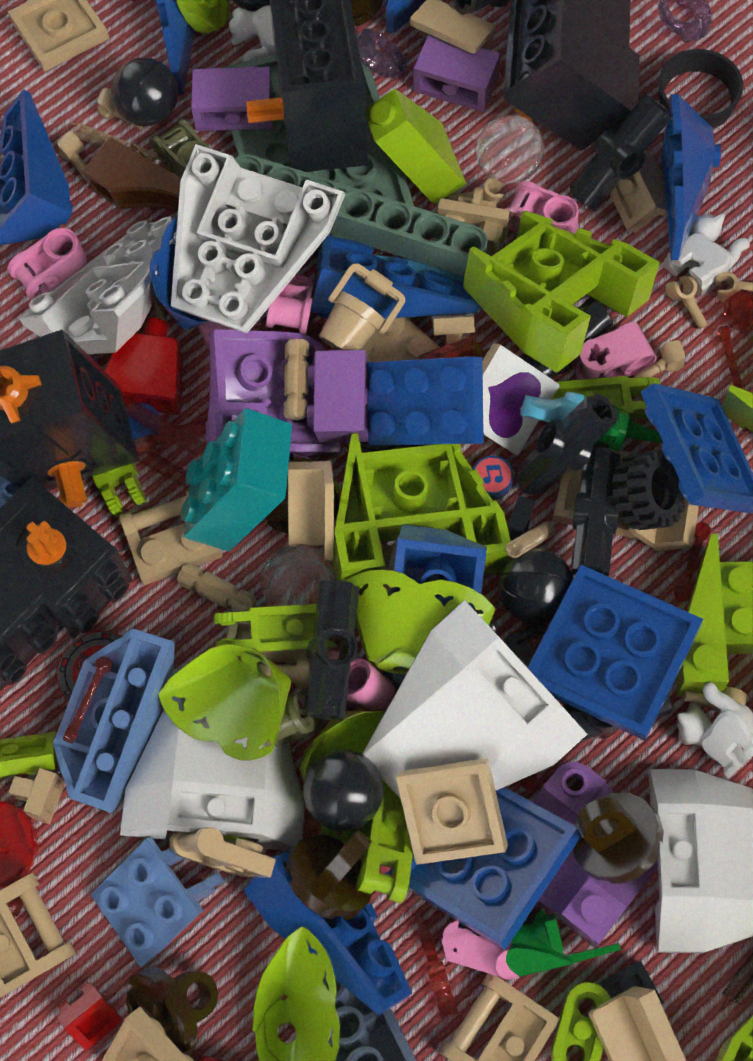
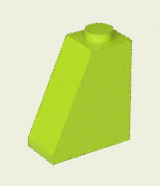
[365,88,467,205]

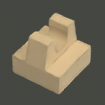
[432,313,475,353]
[8,768,65,825]

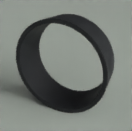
[659,49,743,129]

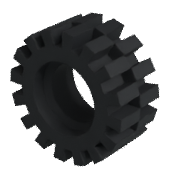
[612,450,685,531]

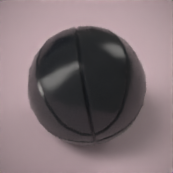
[111,57,178,127]
[498,548,574,624]
[303,749,383,831]

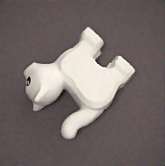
[229,5,275,62]
[664,213,750,297]
[677,682,753,779]

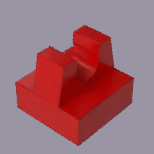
[57,981,123,1051]

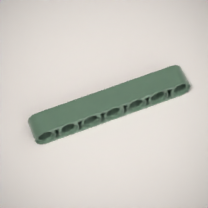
[235,154,488,276]

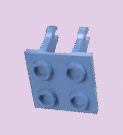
[90,837,225,968]

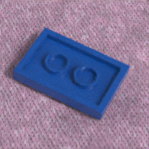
[367,357,484,446]

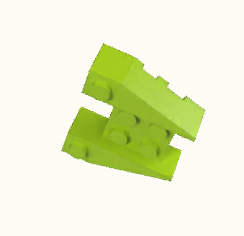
[463,210,660,373]
[332,433,511,592]
[676,534,753,696]

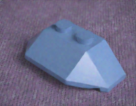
[53,628,175,813]

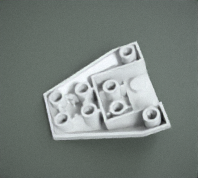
[171,144,345,334]
[19,216,176,354]
[362,600,587,799]
[120,696,305,851]
[649,769,753,953]

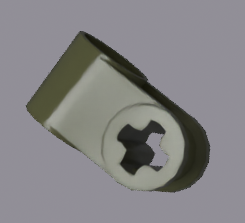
[149,117,209,178]
[264,689,325,747]

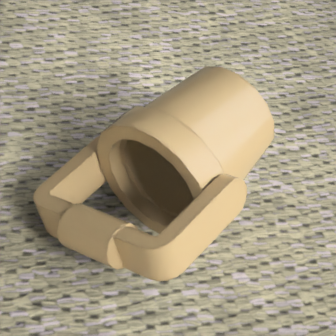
[319,263,405,350]

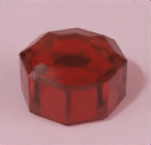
[722,289,753,332]

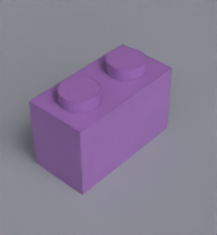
[413,34,500,112]
[191,66,273,131]
[307,350,369,443]

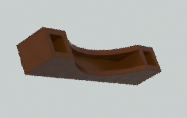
[82,137,181,212]

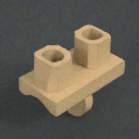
[438,187,510,254]

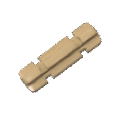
[284,339,309,420]
[177,563,257,612]

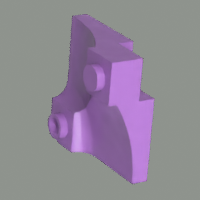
[205,329,341,457]
[533,762,658,948]

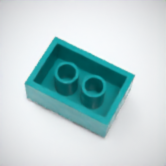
[181,408,292,552]

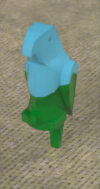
[520,392,663,451]

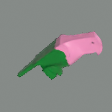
[442,910,621,980]

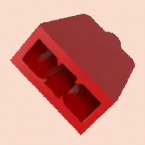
[105,318,183,415]

